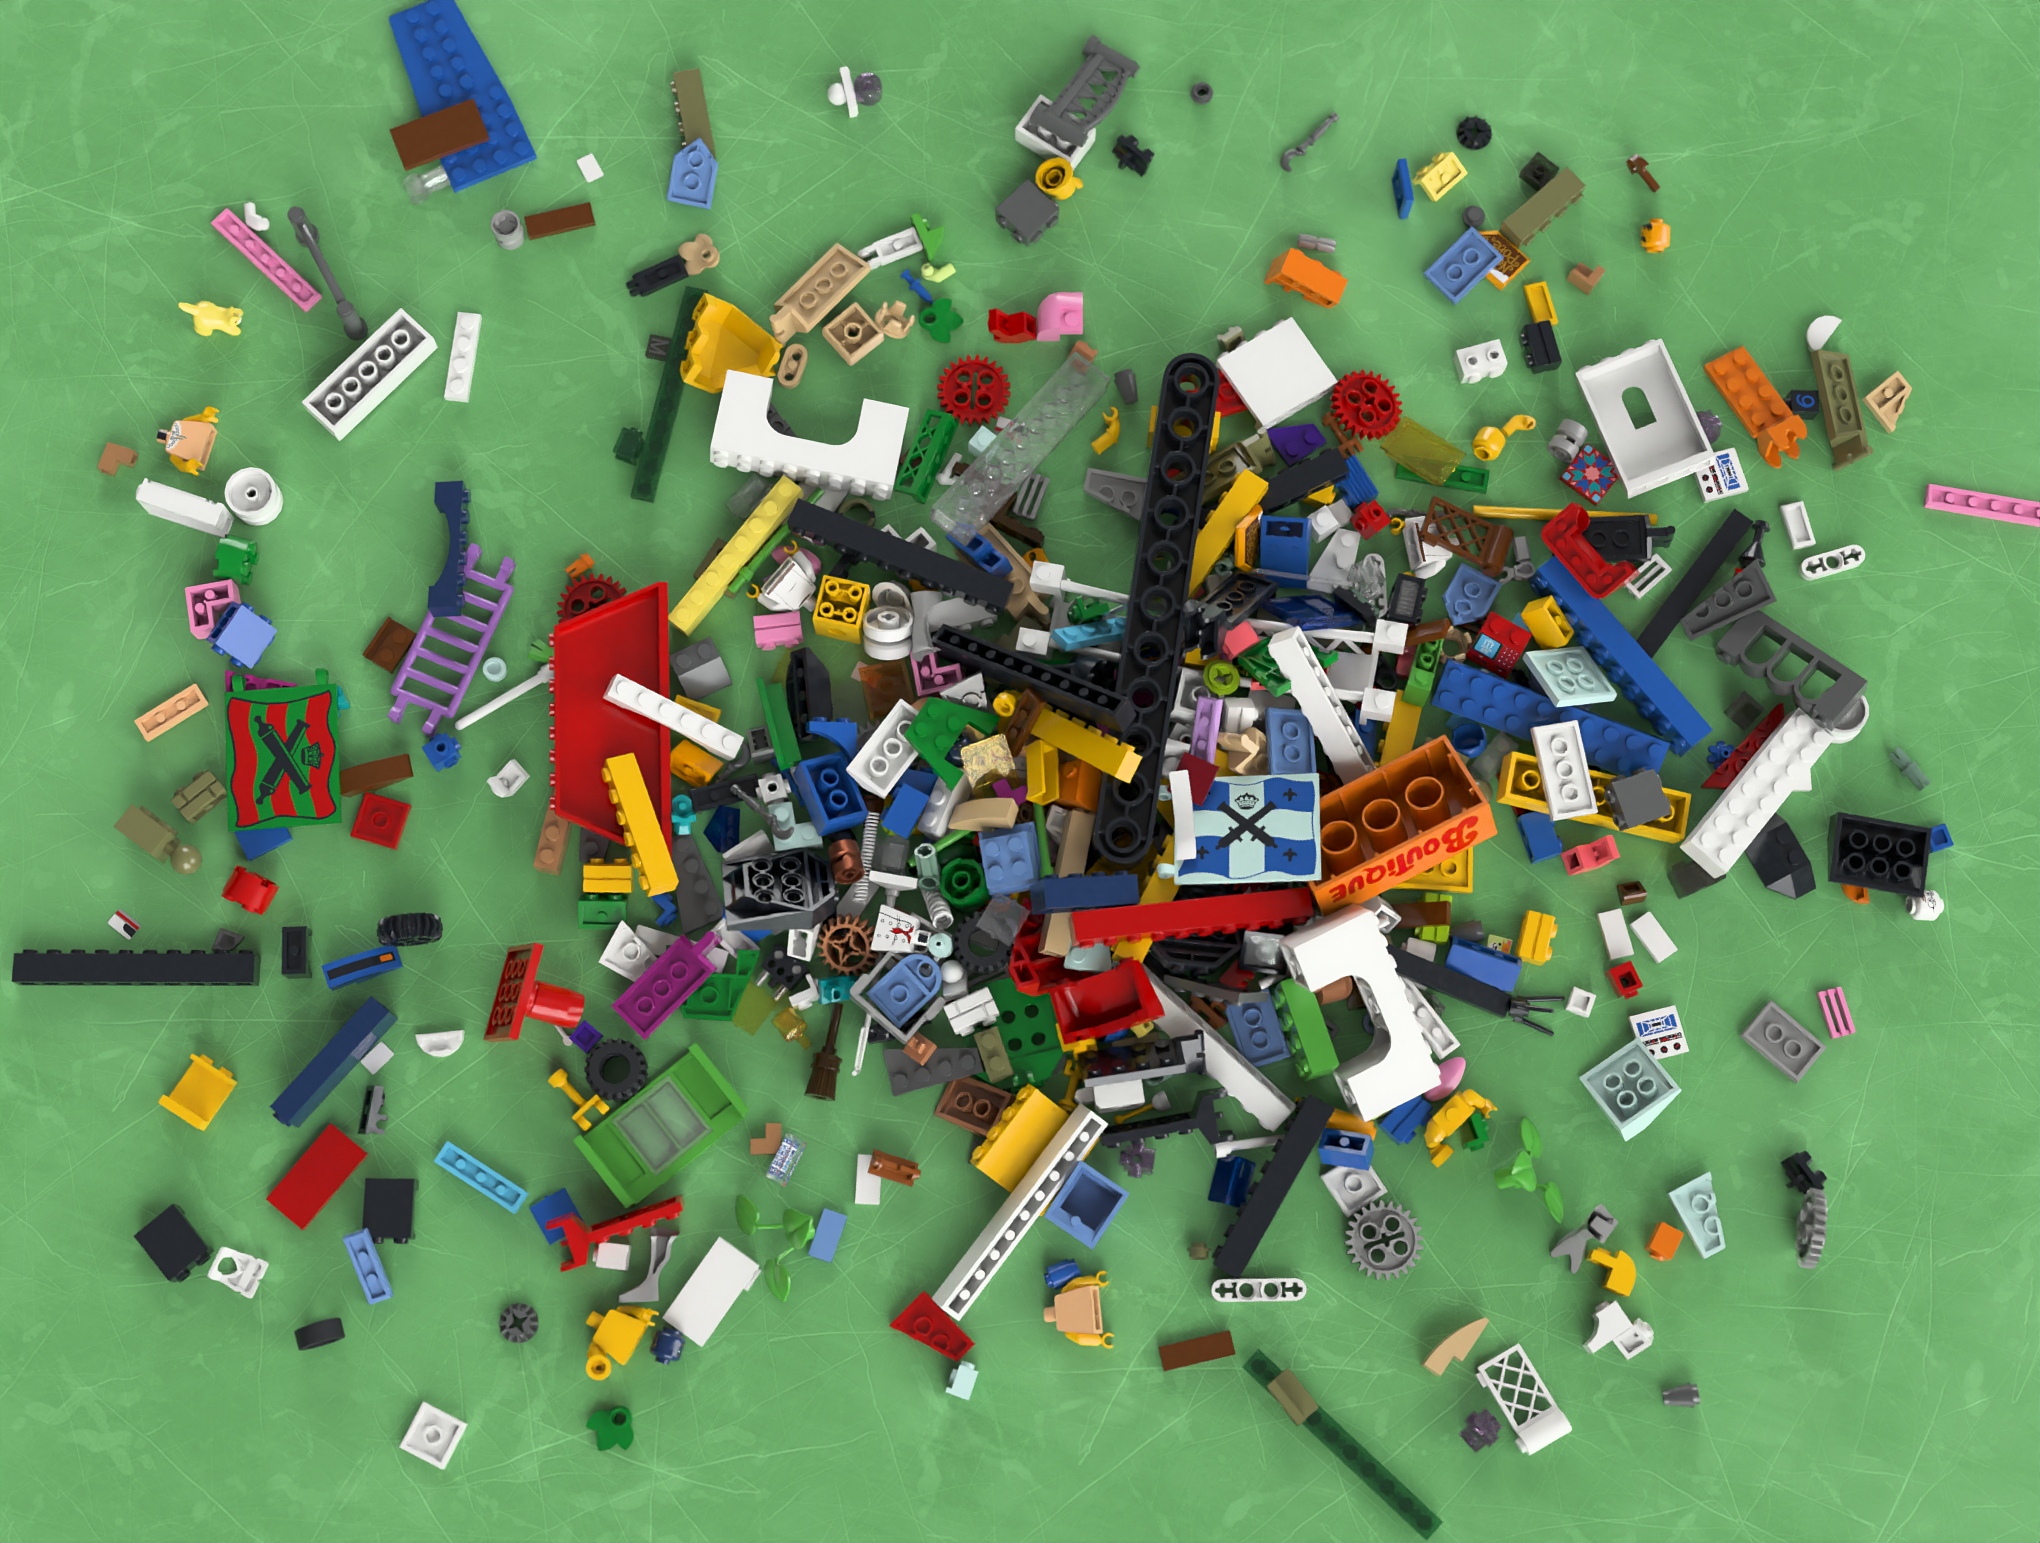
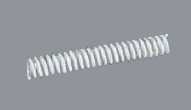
[852,811,880,904]

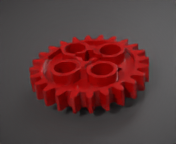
[937,354,1011,427]
[1330,369,1403,441]
[556,573,627,624]

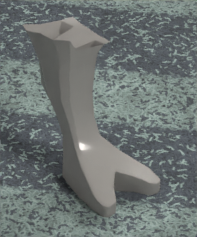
[910,591,943,662]
[1550,1203,1619,1274]
[618,1227,680,1302]

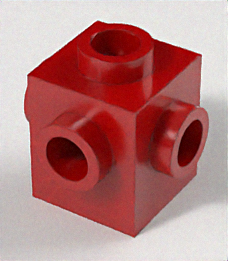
[1349,500,1392,541]

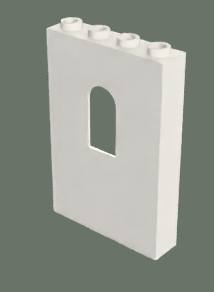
[1575,338,1715,499]

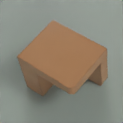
[1566,262,1605,295]

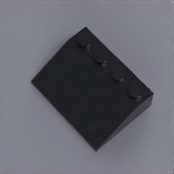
[1827,812,1932,898]

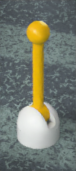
[1114,1090,1171,1125]

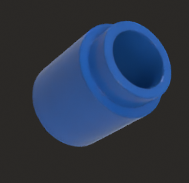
[1043,1258,1081,1291]

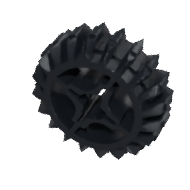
[377,912,443,947]

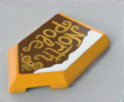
[1478,231,1531,291]
[1235,504,1263,573]

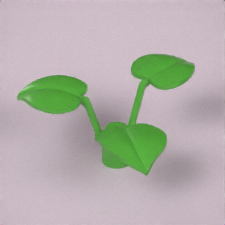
[1494,1116,1564,1224]
[735,1195,815,1302]

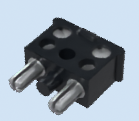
[754,944,810,1001]

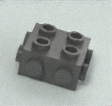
[996,179,1059,247]
[1604,767,1671,832]

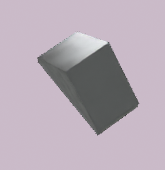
[746,725,776,765]

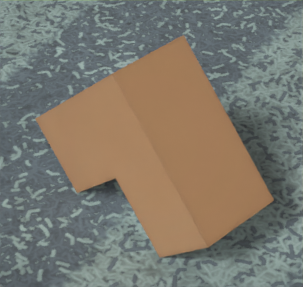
[97,442,139,476]
[750,1123,782,1155]

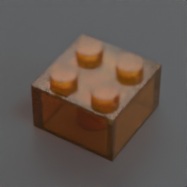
[858,658,915,719]

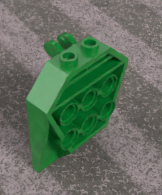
[954,977,1066,1094]

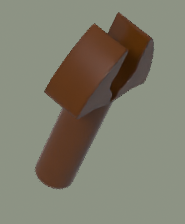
[1626,154,1660,192]

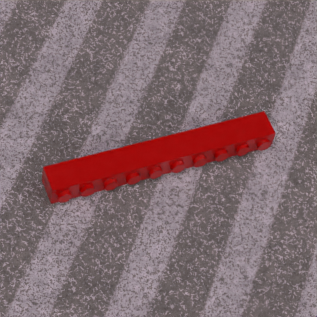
[1068,887,1314,949]

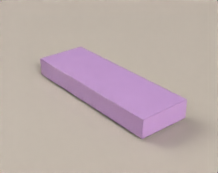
[1190,695,1223,764]

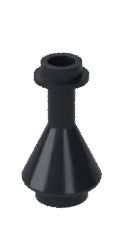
[1738,520,1770,569]

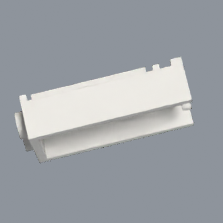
[136,478,235,538]

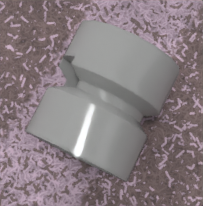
[491,210,525,250]
[1547,419,1588,462]

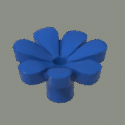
[1706,741,1734,770]

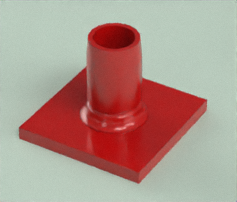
[483,942,585,1042]

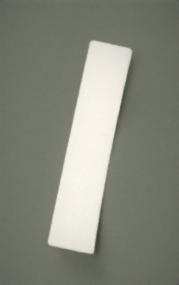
[1169,770,1196,860]

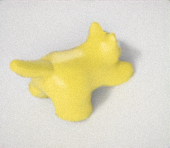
[178,301,243,336]

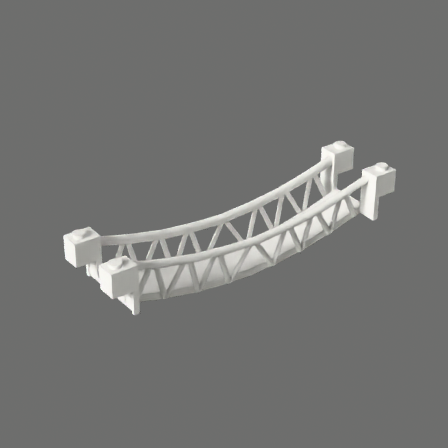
[1016,560,1408,725]

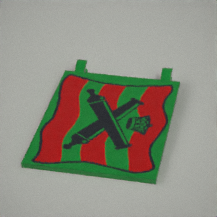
[225,667,342,832]

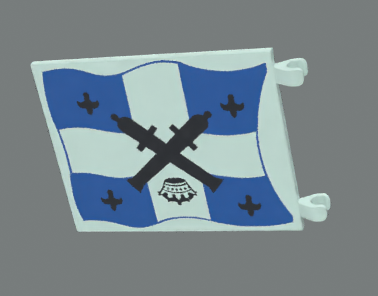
[1157,773,1321,885]

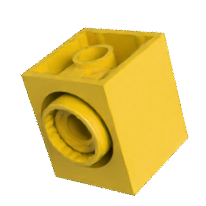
[813,575,871,644]

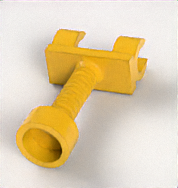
[548,1068,610,1132]

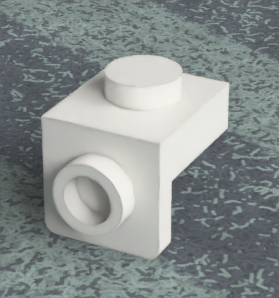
[487,759,530,798]
[789,973,820,1011]

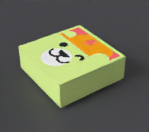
[1486,934,1513,954]

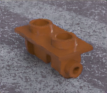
[867,1149,921,1187]

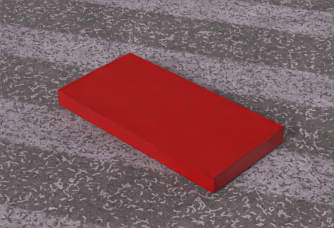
[266,1123,369,1230]

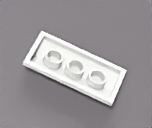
[846,699,919,798]

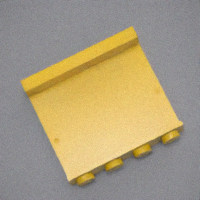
[970,1083,1100,1216]

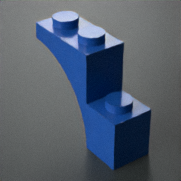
[806,717,863,781]

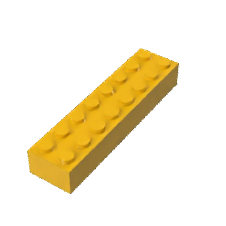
[1496,751,1691,844]

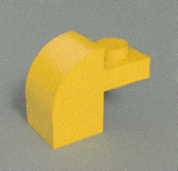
[1586,1247,1636,1297]

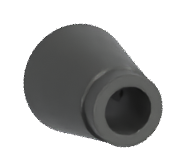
[1114,369,1138,405]
[1449,919,1484,942]
[1662,1383,1700,1407]

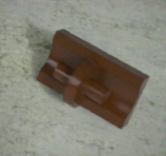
[1188,995,1228,1030]

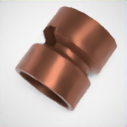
[828,839,865,884]

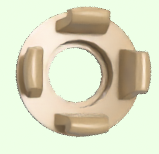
[875,300,915,339]
[1438,626,1472,664]

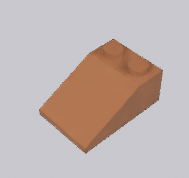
[934,1077,1017,1139]

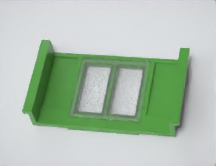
[573,1042,749,1209]

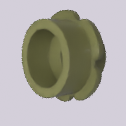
[1187,1242,1211,1260]

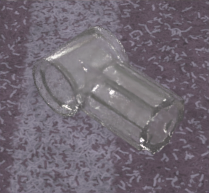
[402,165,451,204]

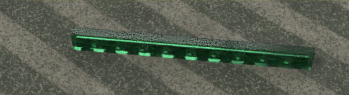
[630,286,709,503]
[1242,1349,1443,1541]

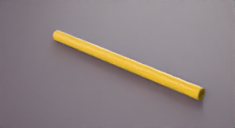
[1472,506,1657,525]

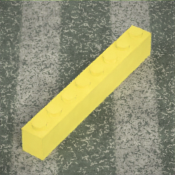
[668,475,804,637]

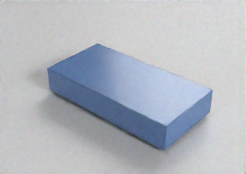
[808,1208,847,1263]

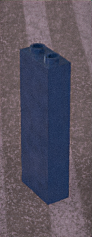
[270,996,398,1128]

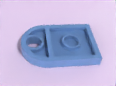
[866,954,942,1029]

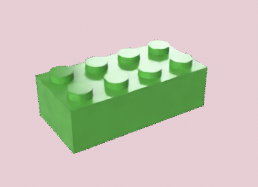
[1271,978,1340,1082]

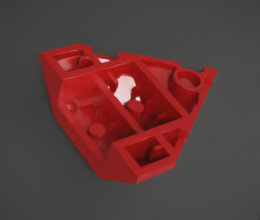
[1008,897,1094,997]

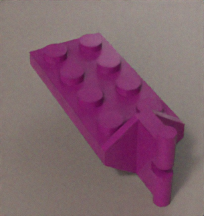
[611,931,722,1040]

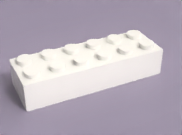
[302,308,438,441]

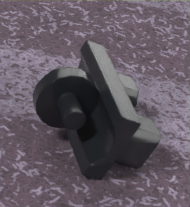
[1112,135,1155,177]
[1781,1151,1827,1194]

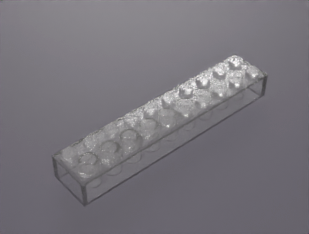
[929,351,1111,547]

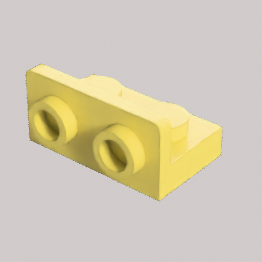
[1412,152,1467,202]

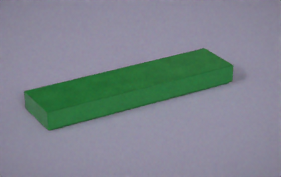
[1395,455,1490,494]

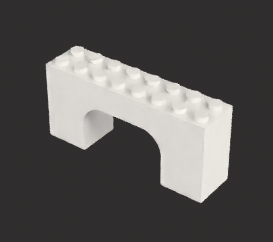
[710,369,909,501]
[1277,903,1441,1122]

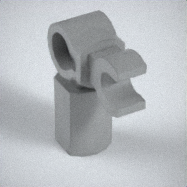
[1499,536,1535,585]

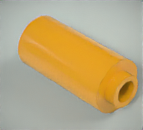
[1325,1107,1377,1141]

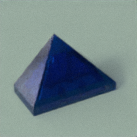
[703,806,740,854]

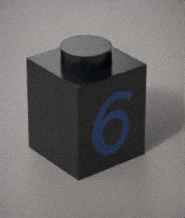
[1783,390,1819,420]

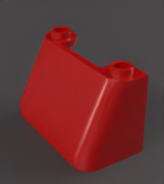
[1541,502,1641,599]
[1048,956,1165,1045]

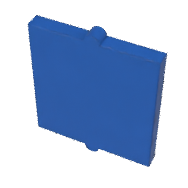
[529,1187,584,1245]

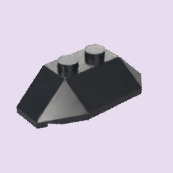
[786,647,833,744]
[1744,812,1816,900]

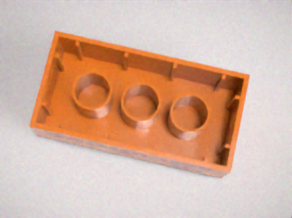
[1303,734,1497,918]

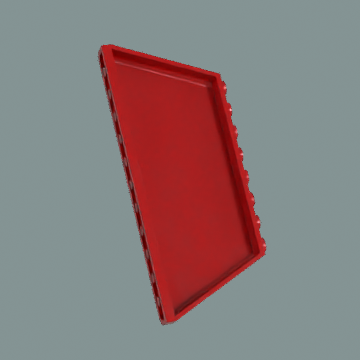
[549,582,672,860]

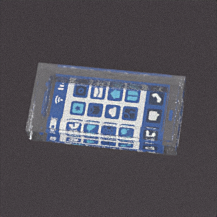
[766,1133,807,1187]

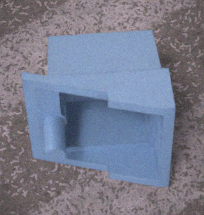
[978,821,1041,897]
[1044,1160,1130,1250]

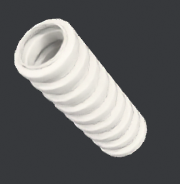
[920,882,954,929]

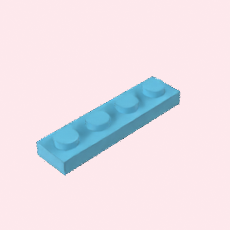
[1051,617,1125,651]
[434,1141,529,1214]

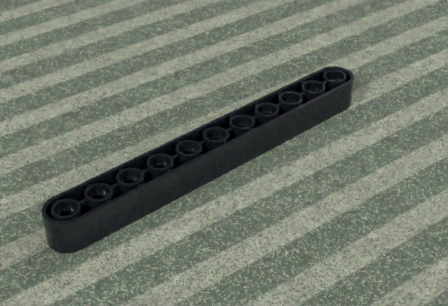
[1091,353,1220,872]

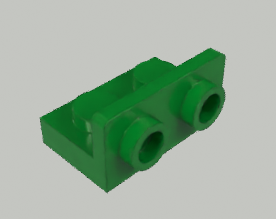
[1067,597,1110,626]
[578,892,628,929]

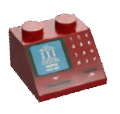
[1466,611,1532,680]

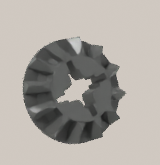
[499,1303,539,1343]

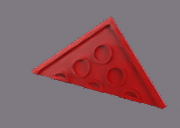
[1701,703,1784,790]

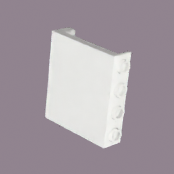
[1215,317,1338,431]

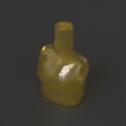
[771,1006,812,1050]

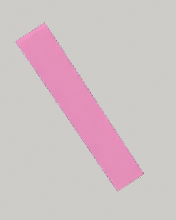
[211,208,322,313]
[1924,484,2040,527]

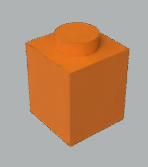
[1644,1222,1684,1262]

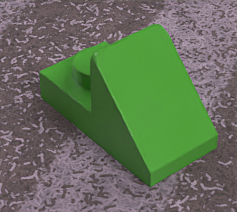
[911,212,945,263]

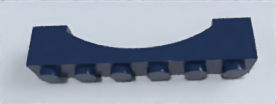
[428,481,471,617]

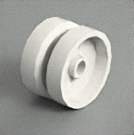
[224,467,283,526]
[863,606,913,660]
[1811,687,1869,744]

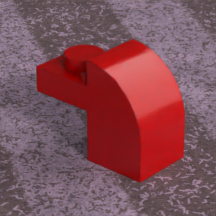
[987,308,1037,343]

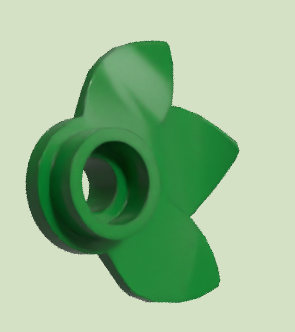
[918,298,964,343]
[586,1406,634,1451]

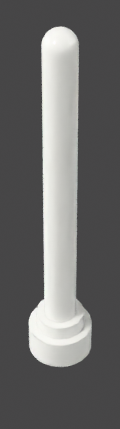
[455,663,553,730]
[1213,1133,1322,1158]

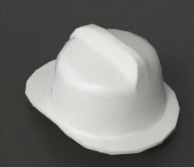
[872,580,914,617]

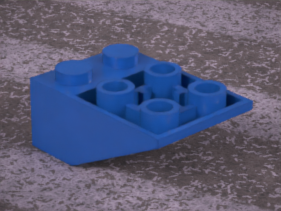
[1260,516,1312,589]

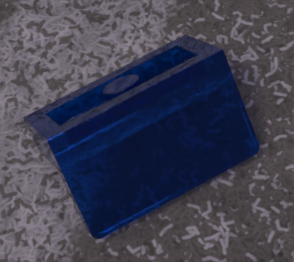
[1208,1155,1256,1209]

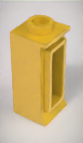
[1024,739,1060,806]

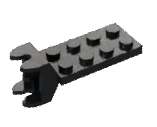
[1181,569,1278,659]
[1099,1087,1236,1148]

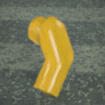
[1501,415,1536,437]

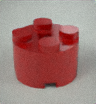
[221,865,280,915]

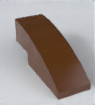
[340,754,414,798]

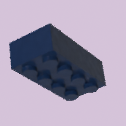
[1030,871,1139,915]

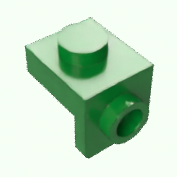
[1462,1113,1489,1152]

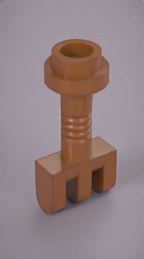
[1321,411,1363,460]

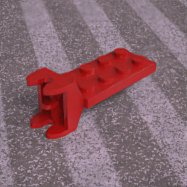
[545,1194,684,1272]

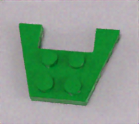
[1238,636,1338,697]
[904,697,1000,792]
[666,945,760,1022]

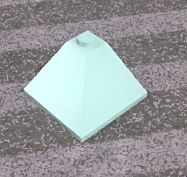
[1579,1037,1681,1141]

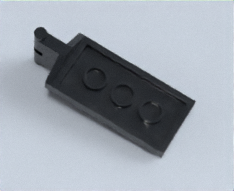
[1550,514,1676,563]
[1077,1029,1207,1088]

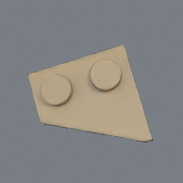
[1861,371,1912,434]

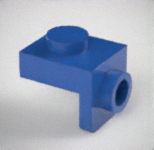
[650,892,678,928]

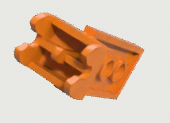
[1703,346,1807,468]

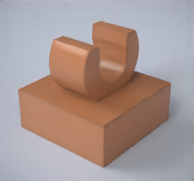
[1067,340,1098,373]
[902,1031,937,1066]

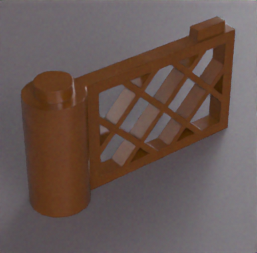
[1419,496,1514,577]

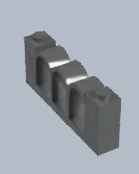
[1716,610,1868,732]

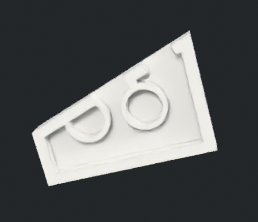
[1301,528,1361,596]

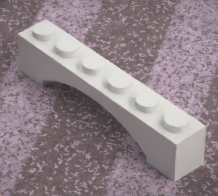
[603,674,744,761]

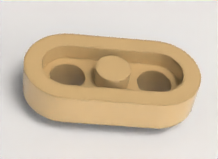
[778,344,808,389]

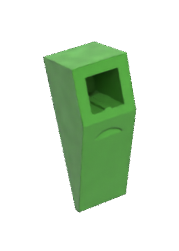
[1401,639,1444,708]

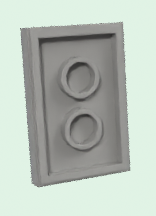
[1739,1000,1827,1084]

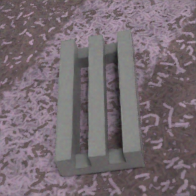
[1012,471,1050,522]

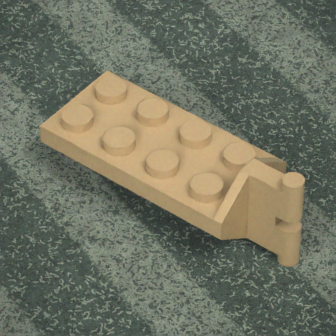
[770,243,871,348]
[954,523,1051,631]
[1217,727,1269,776]

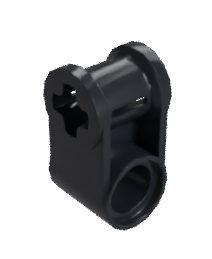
[1373,653,1399,692]

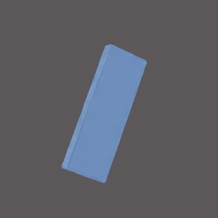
[343,1228,394,1305]

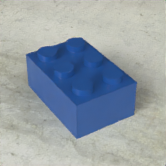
[793,751,869,837]

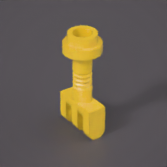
[1058,1059,1083,1114]

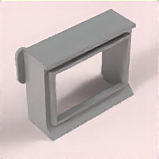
[849,952,946,1045]

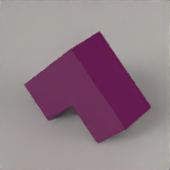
[992,778,1028,806]

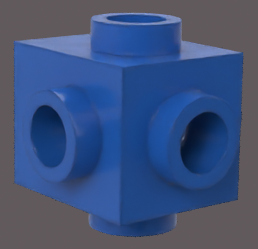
[422,733,462,772]

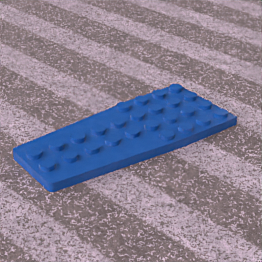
[389,0,537,193]

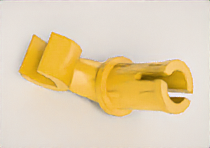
[1090,406,1120,455]

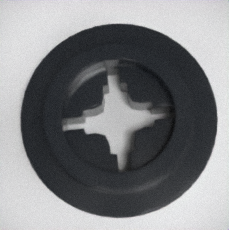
[1456,115,1492,150]

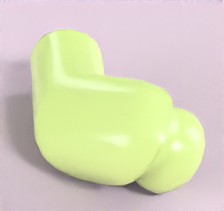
[921,263,955,282]

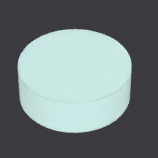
[483,657,507,682]

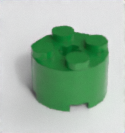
[213,534,259,585]
[939,858,991,913]

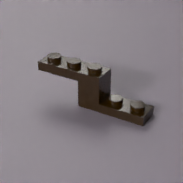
[952,461,1045,549]

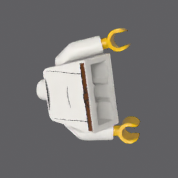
[1390,516,1459,579]
[746,541,817,612]

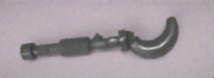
[1280,112,1339,172]
[1386,508,1468,520]
[698,741,751,815]
[730,784,794,840]

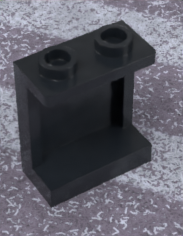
[362,1178,419,1244]
[134,1204,214,1283]

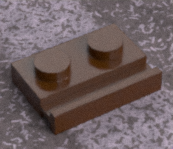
[362,617,417,674]

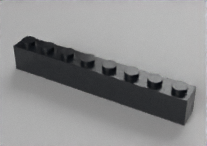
[1170,447,1350,530]
[1211,1094,1335,1279]

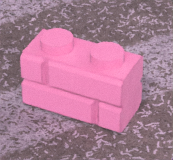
[753,611,804,651]

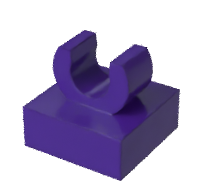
[569,1020,604,1054]

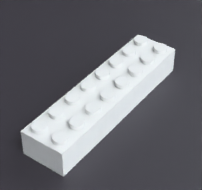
[1680,707,1834,878]

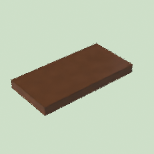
[389,99,490,171]

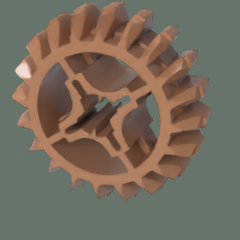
[817,913,879,977]

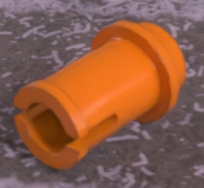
[565,552,595,579]

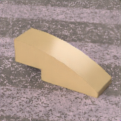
[948,798,1019,832]
[1421,1318,1489,1376]

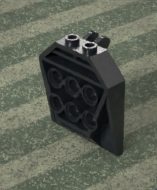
[721,848,839,931]
[1149,860,1244,980]

